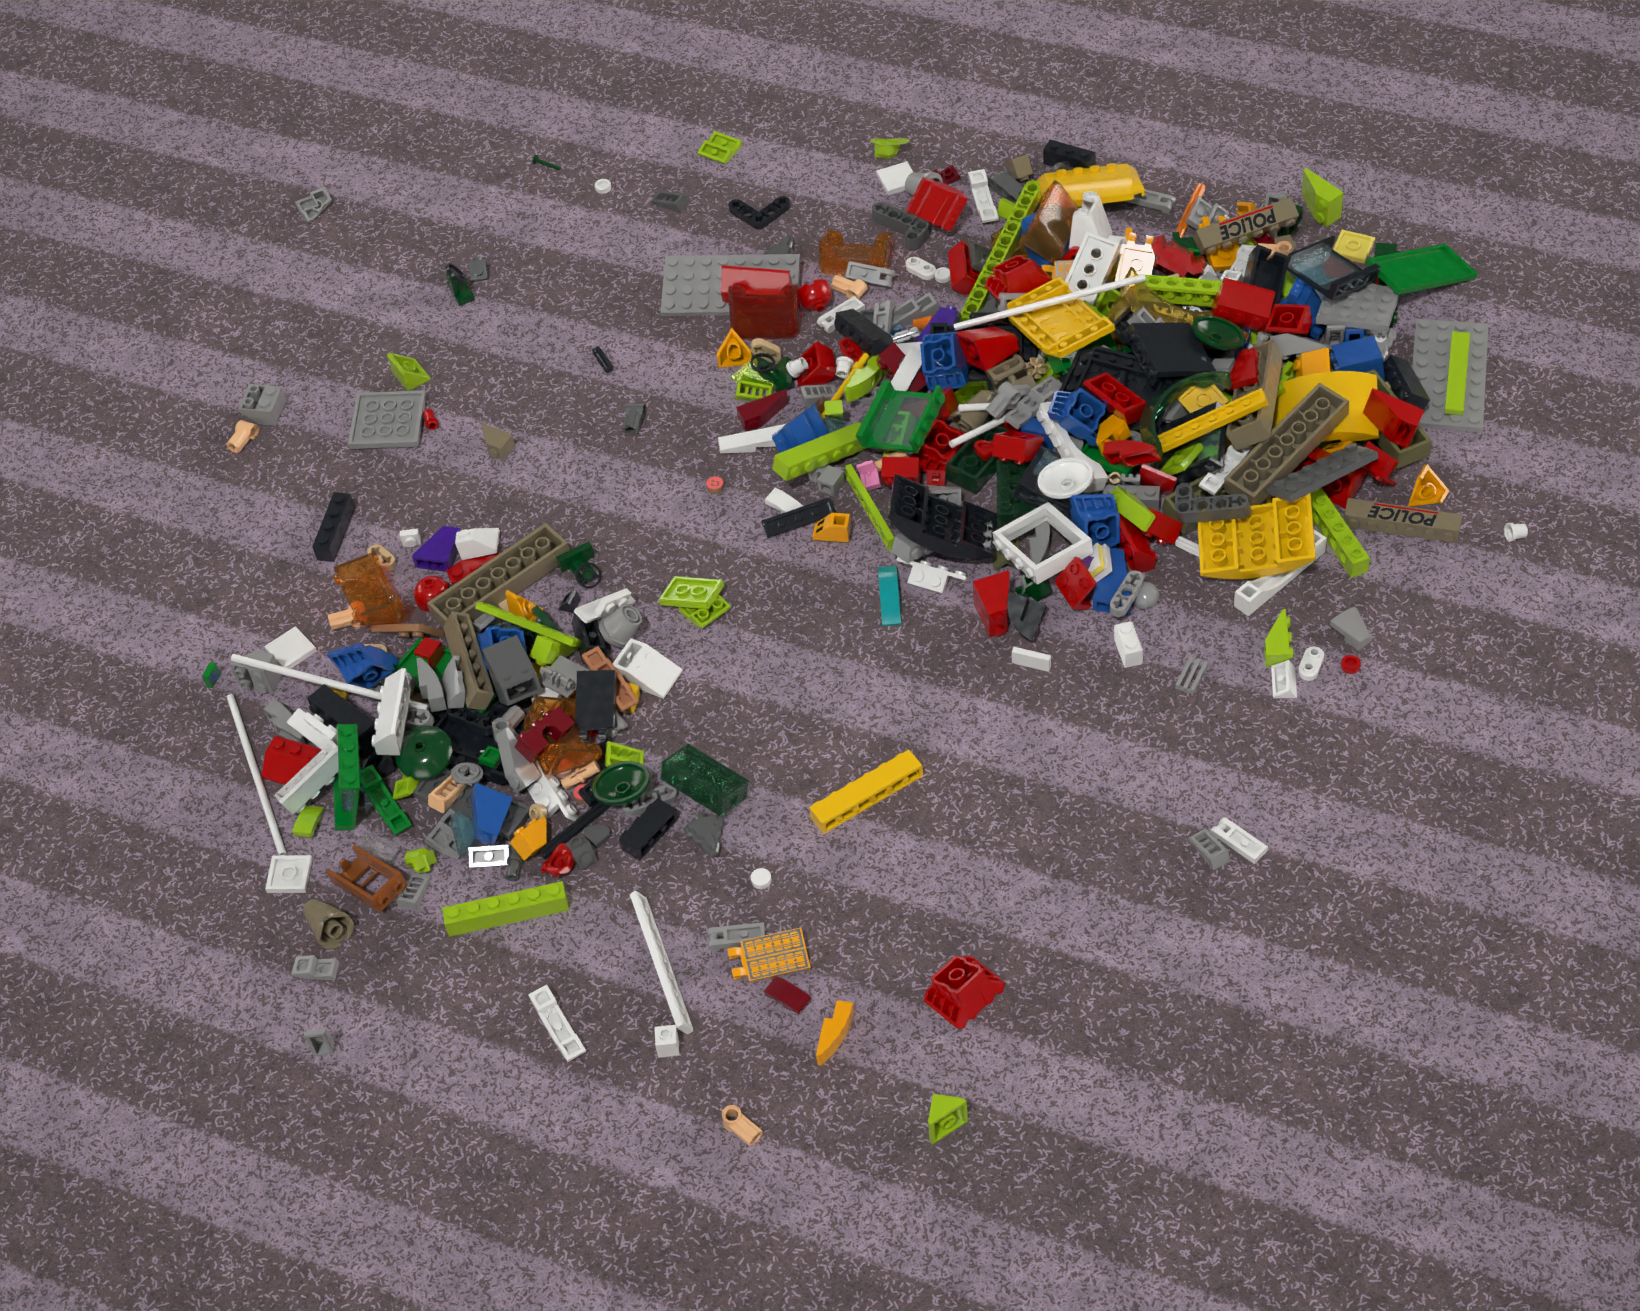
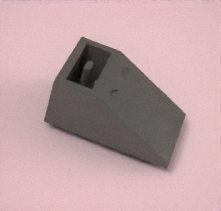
[482,635,542,706]

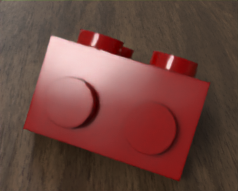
[1360,441,1399,486]
[1054,557,1096,610]

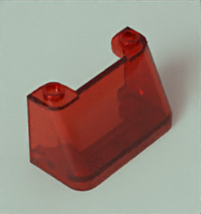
[728,285,801,339]

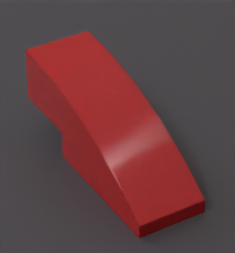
[1103,440,1162,467]

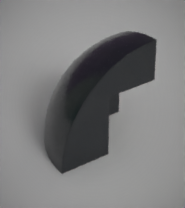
[1007,591,1046,641]

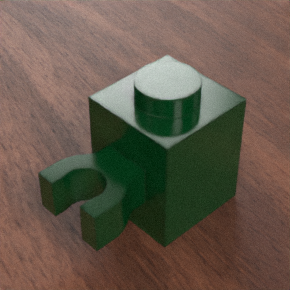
[1015,574,1052,601]

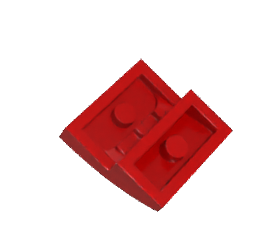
[1139,464,1177,496]

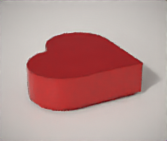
[974,440,993,461]

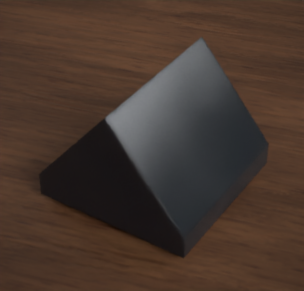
[559,589,581,613]

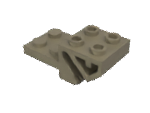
[983,353,1036,410]

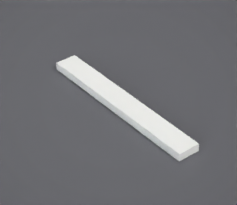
[630,891,693,1034]

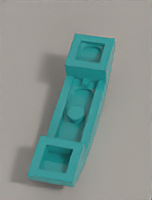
[878,565,901,626]

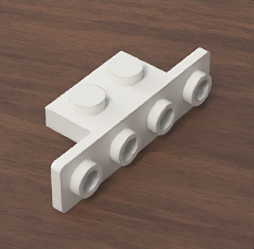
[896,557,970,594]
[574,588,636,623]
[287,708,338,749]
[527,760,579,821]

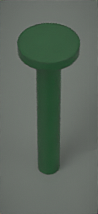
[532,155,561,170]

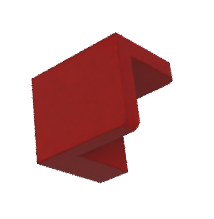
[414,637,444,670]

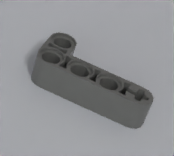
[988,170,1041,213]
[872,202,930,251]
[1175,483,1252,523]

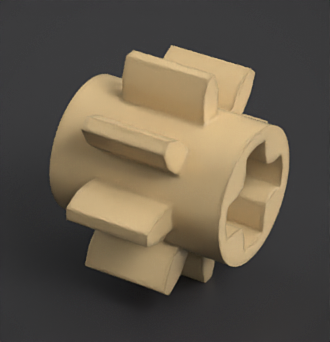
[1025,357,1047,379]

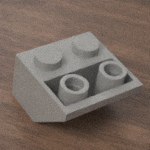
[238,384,287,426]
[230,650,283,694]

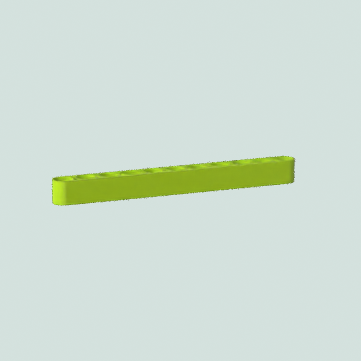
[959,180,1041,322]

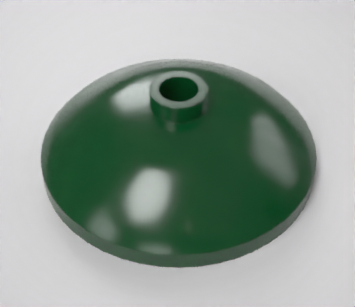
[1192,315,1245,350]
[395,726,453,781]
[592,761,650,806]

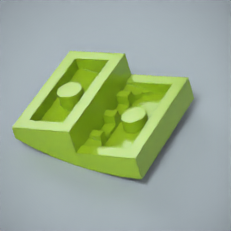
[697,131,743,164]

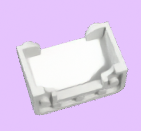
[1069,191,1112,258]

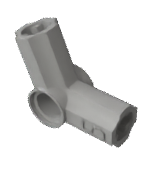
[986,381,1031,420]
[492,705,525,742]

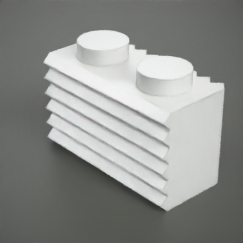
[1114,621,1143,668]

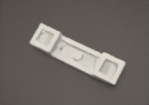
[968,169,999,223]
[1220,244,1256,282]
[891,345,922,391]
[1199,444,1253,496]
[528,985,586,1062]

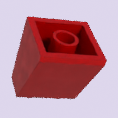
[955,326,1020,371]
[973,570,1011,637]

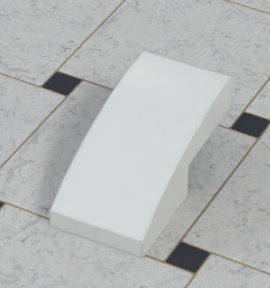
[765,488,803,514]

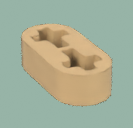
[751,338,781,362]
[367,544,396,571]

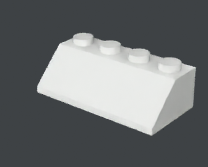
[372,668,411,755]
[274,741,338,814]

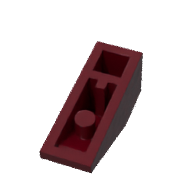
[736,389,788,432]

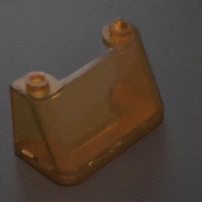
[1019,180,1079,263]
[819,229,893,276]
[333,551,406,626]
[523,696,602,775]

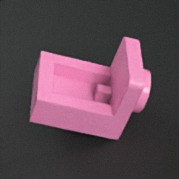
[856,460,882,491]

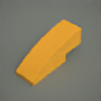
[816,1000,855,1065]

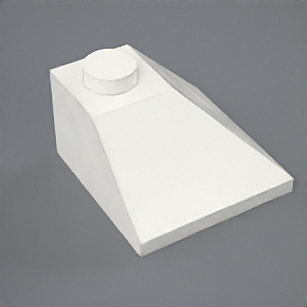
[455,528,500,560]

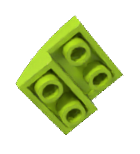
[678,595,731,629]

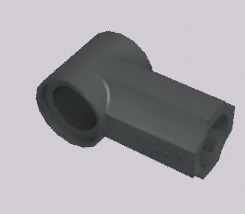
[622,403,646,435]

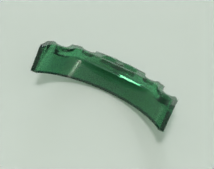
[1139,371,1232,457]

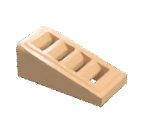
[428,775,467,813]

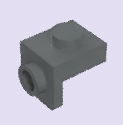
[468,257,488,282]
[565,835,598,871]

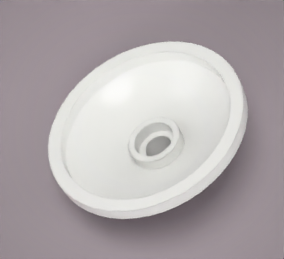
[1038,457,1093,499]

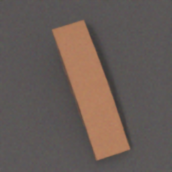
[582,646,639,712]

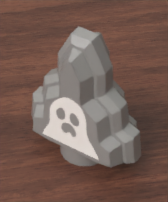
[1364,328,1396,361]

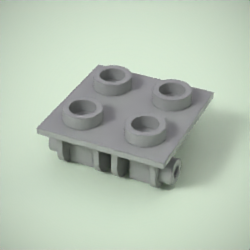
[539,655,589,698]

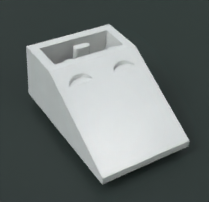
[612,638,683,699]

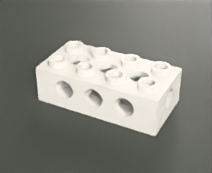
[1065,232,1120,306]

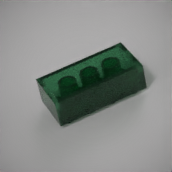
[945,420,1010,494]

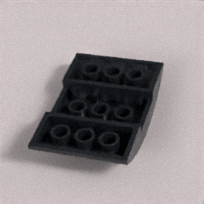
[888,474,997,559]

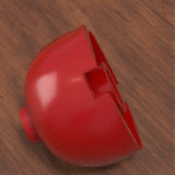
[797,279,832,312]
[414,576,449,612]

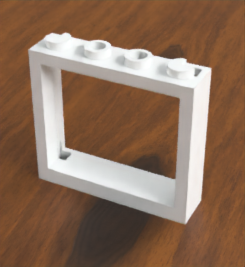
[992,502,1093,584]

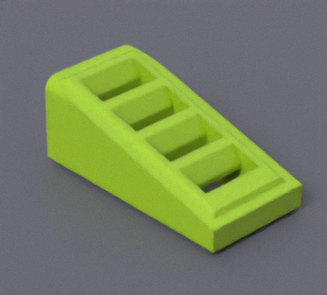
[734,379,773,401]
[824,400,844,424]

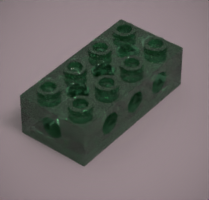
[996,459,1034,529]
[661,744,749,817]

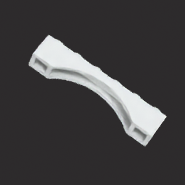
[1036,402,1108,493]
[1234,530,1327,616]

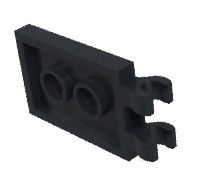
[575,670,617,742]

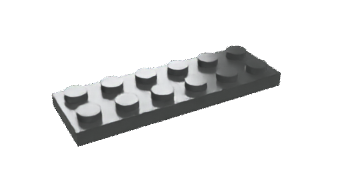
[1266,443,1378,502]
[413,769,530,841]

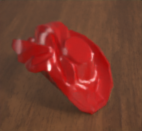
[541,843,574,878]

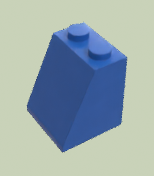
[1329,335,1385,382]

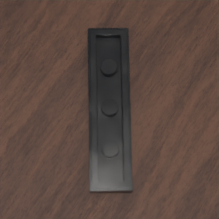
[761,497,836,539]

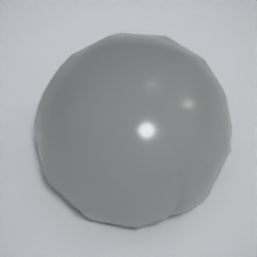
[1130,582,1160,609]

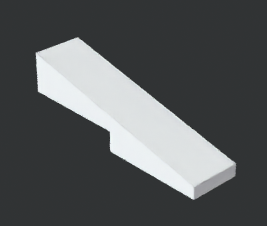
[718,424,786,453]

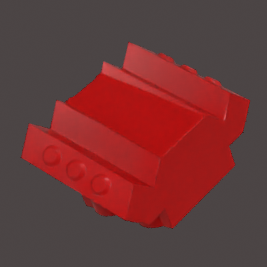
[906,177,968,231]
[1151,235,1206,278]
[984,255,1053,303]
[910,418,967,473]
[923,955,1005,1029]

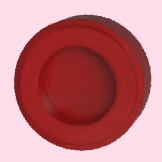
[1341,655,1361,674]

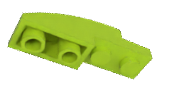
[844,355,882,402]

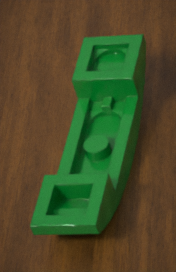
[359,764,412,836]

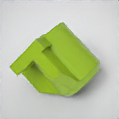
[404,848,437,873]

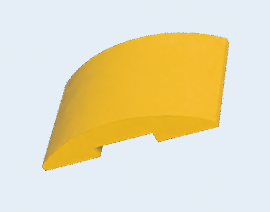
[1272,371,1379,442]
[1198,493,1316,579]

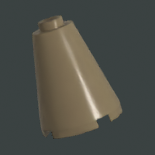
[948,390,994,440]
[303,899,354,949]

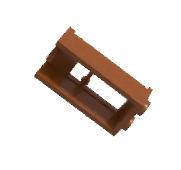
[326,845,408,913]

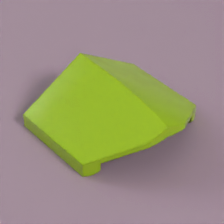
[605,741,644,767]

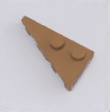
[371,624,444,638]

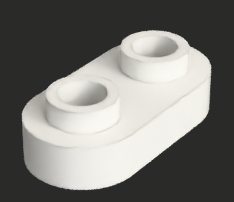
[906,257,936,280]
[1298,647,1324,681]

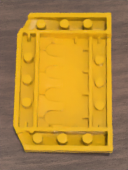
[1036,163,1145,208]
[1007,277,1115,358]

